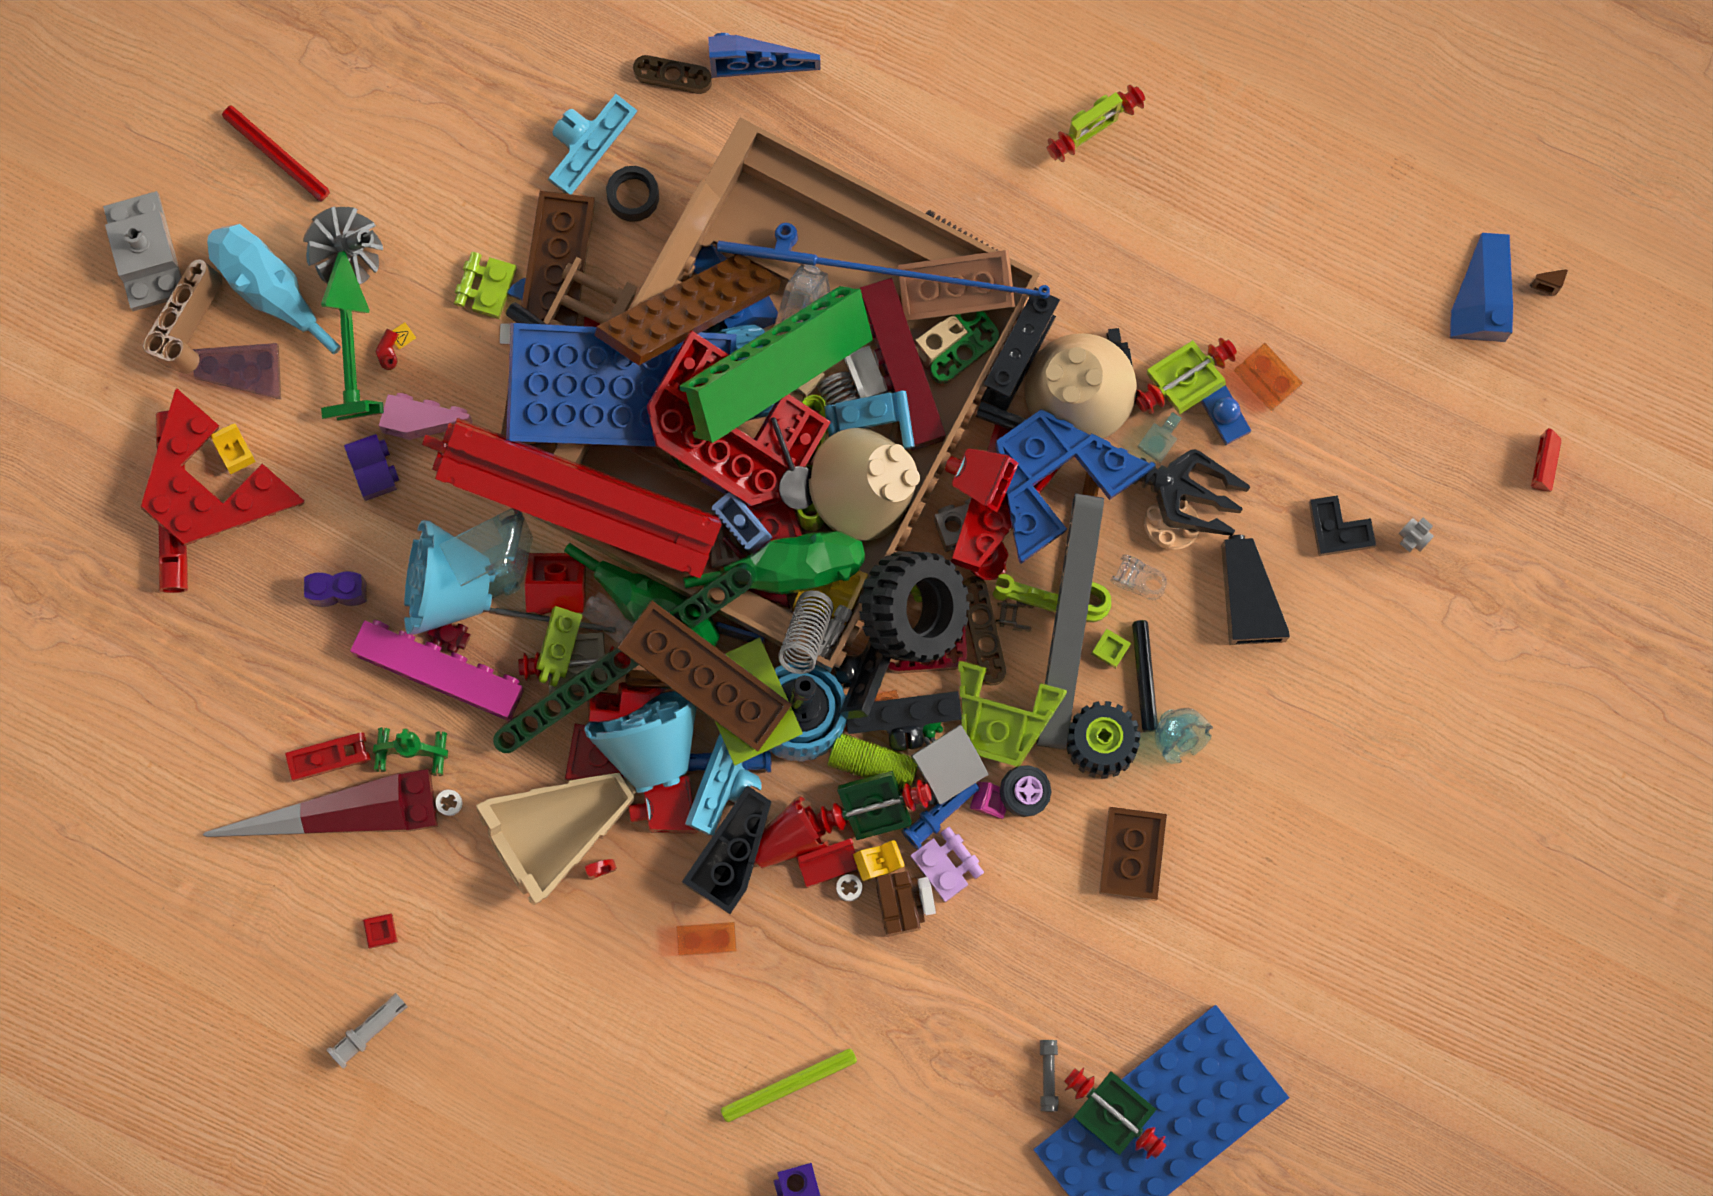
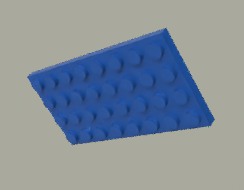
[506,323,737,446]
[1033,1005,1290,1196]

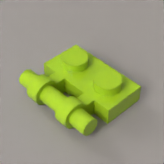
[454,252,517,319]

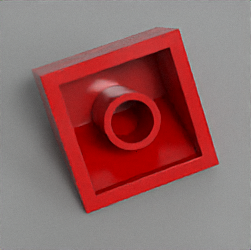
[524,553,586,614]

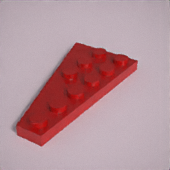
[951,425,1063,572]

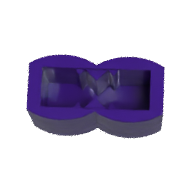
[344,434,400,501]
[304,571,367,607]

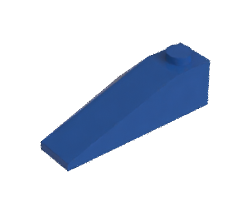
[708,33,821,78]
[693,245,781,329]

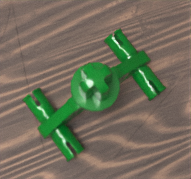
[373,727,449,776]

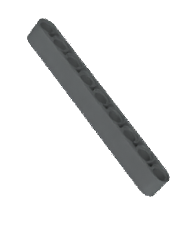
[1036,493,1104,750]

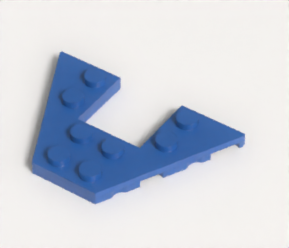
[995,409,1155,564]

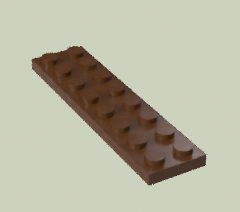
[595,255,781,366]

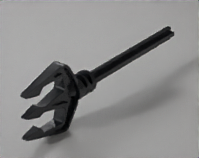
[975,401,1250,536]

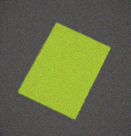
[715,638,803,766]

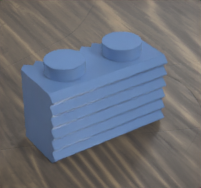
[712,492,772,554]

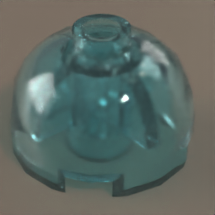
[1154,708,1213,764]

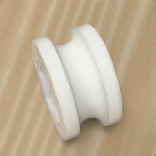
[436,790,463,816]
[836,874,862,902]

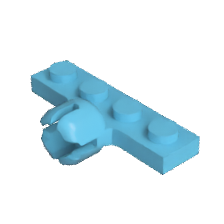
[548,94,638,194]
[685,734,762,836]

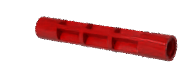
[156,411,188,593]

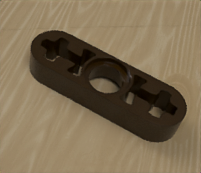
[633,55,712,94]

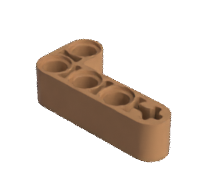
[143,259,222,374]

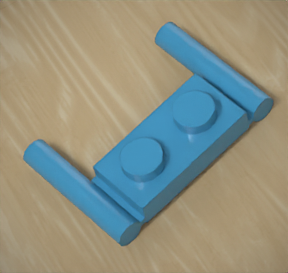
[824,391,915,449]

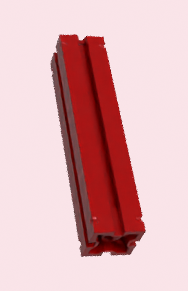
[422,418,722,578]

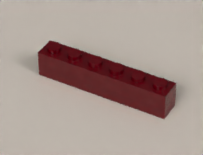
[860,278,946,451]

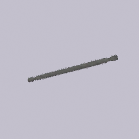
[483,608,616,633]

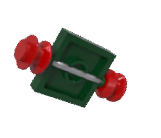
[817,771,932,840]
[1064,1067,1166,1159]

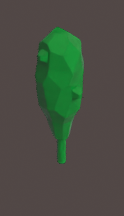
[683,531,865,594]
[564,543,720,647]

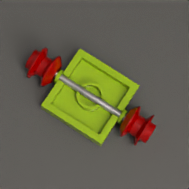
[1046,85,1146,162]
[1135,337,1237,415]

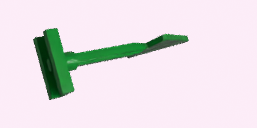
[321,251,384,421]

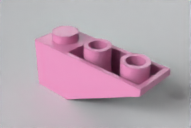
[379,393,473,440]

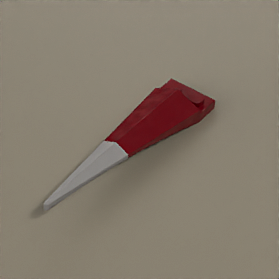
[203,769,438,837]

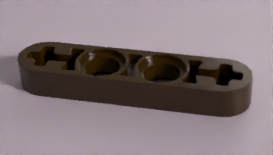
[963,576,1006,686]

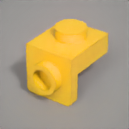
[210,423,256,475]
[853,840,904,881]

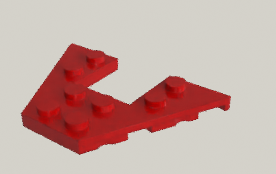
[141,388,305,546]

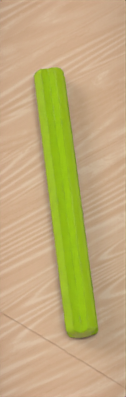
[721,1049,857,1122]

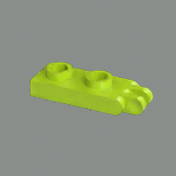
[536,606,582,687]

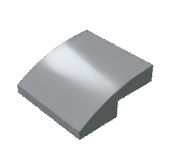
[911,725,989,805]

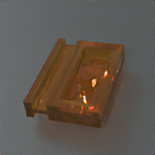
[1234,343,1303,412]

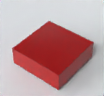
[363,913,398,949]

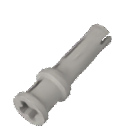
[326,993,408,1069]

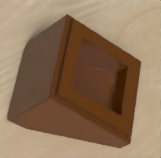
[1530,269,1568,296]

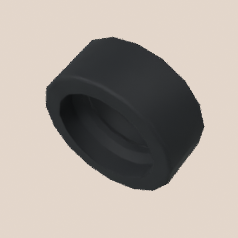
[606,166,659,222]

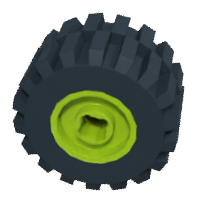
[1067,701,1141,779]

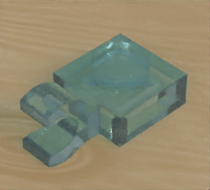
[1138,412,1182,463]

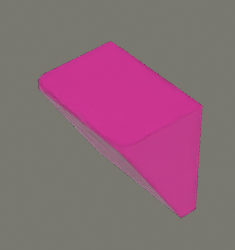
[970,782,1006,819]

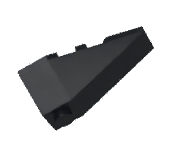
[682,785,772,914]

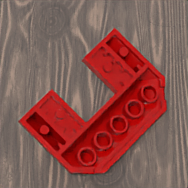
[647,331,831,506]

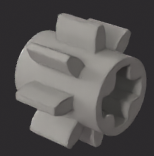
[1399,517,1434,552]

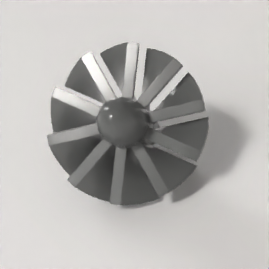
[303,206,383,285]

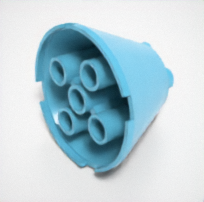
[404,520,496,635]
[584,691,697,793]

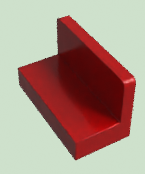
[797,838,858,888]

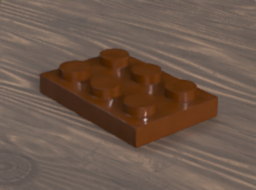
[1099,807,1167,901]

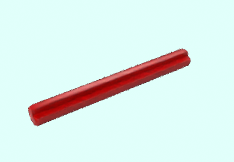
[222,105,330,202]

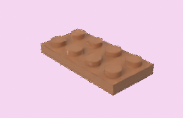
[898,250,1015,321]

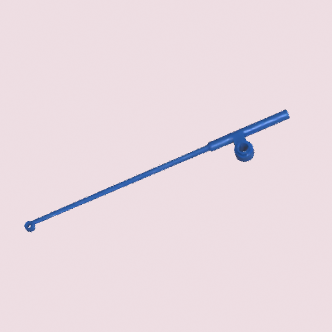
[717,223,1050,298]

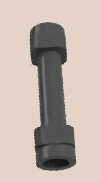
[1040,1040,1059,1112]

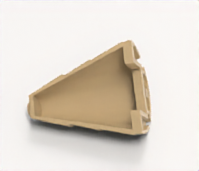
[476,773,636,905]

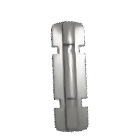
[819,605,852,659]

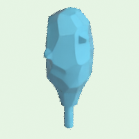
[207,224,341,355]

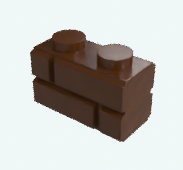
[875,871,925,937]

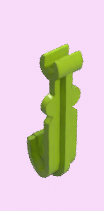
[992,574,1111,623]

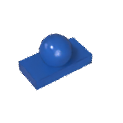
[1201,385,1251,445]

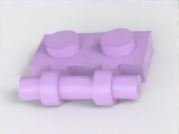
[910,826,984,902]

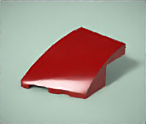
[587,682,667,722]

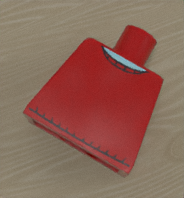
[945,448,1019,513]
[629,776,697,834]

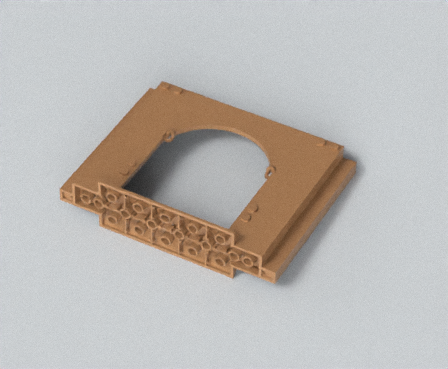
[526,117,1041,672]

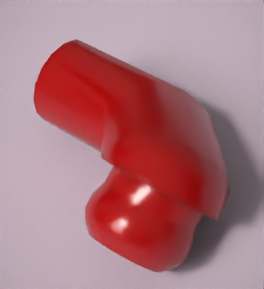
[375,329,399,370]

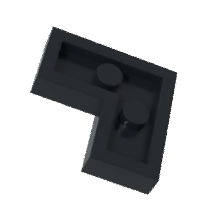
[1309,495,1376,556]

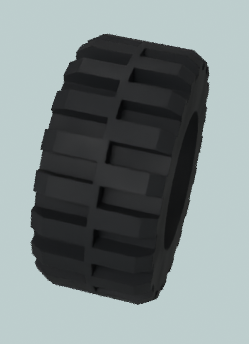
[859,551,969,662]

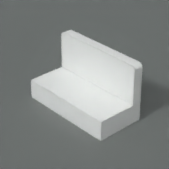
[844,346,888,398]

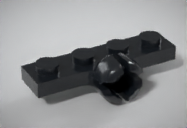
[835,637,891,720]
[846,691,962,751]

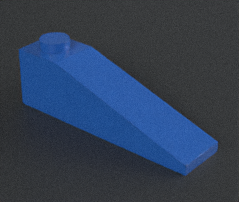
[1450,233,1513,342]

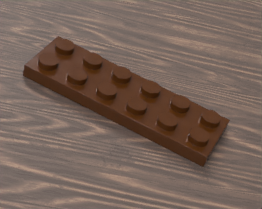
[616,601,792,752]

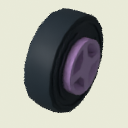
[999,765,1052,817]

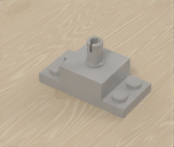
[103,191,182,311]

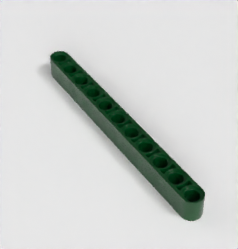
[493,563,756,753]

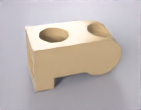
[914,315,968,368]

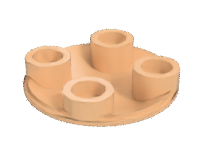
[1144,500,1199,550]

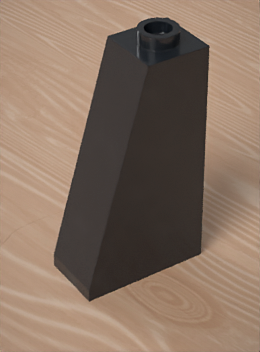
[1221,535,1290,645]

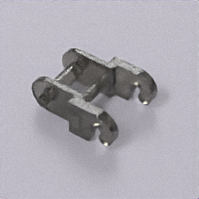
[995,600,1034,632]

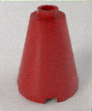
[754,796,829,868]

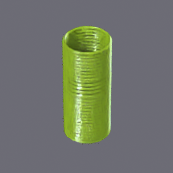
[827,733,918,792]

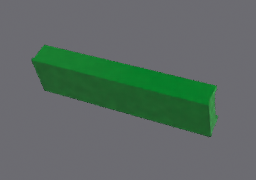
[680,286,873,443]

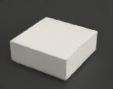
[917,877,936,915]

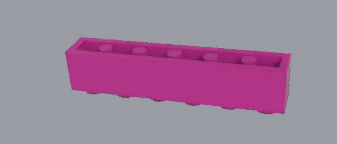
[350,619,524,721]

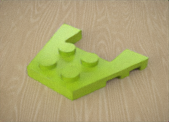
[958,661,1067,767]

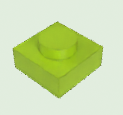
[1091,629,1131,669]

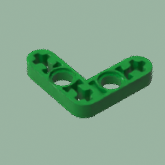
[930,311,999,384]

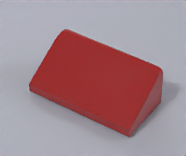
[1531,428,1562,492]

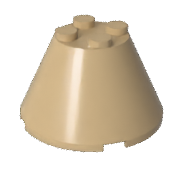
[1024,333,1137,439]
[809,428,920,541]

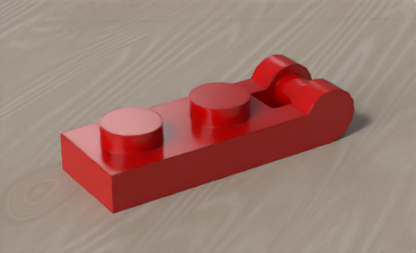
[285,732,371,782]

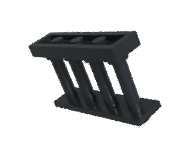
[981,287,1060,411]

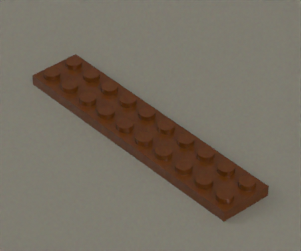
[501,190,595,454]

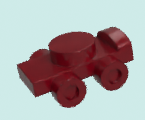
[428,623,471,653]

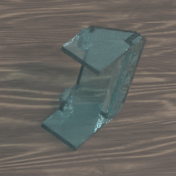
[440,508,533,599]

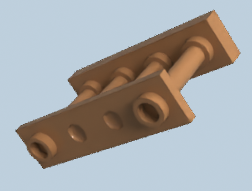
[543,257,637,326]

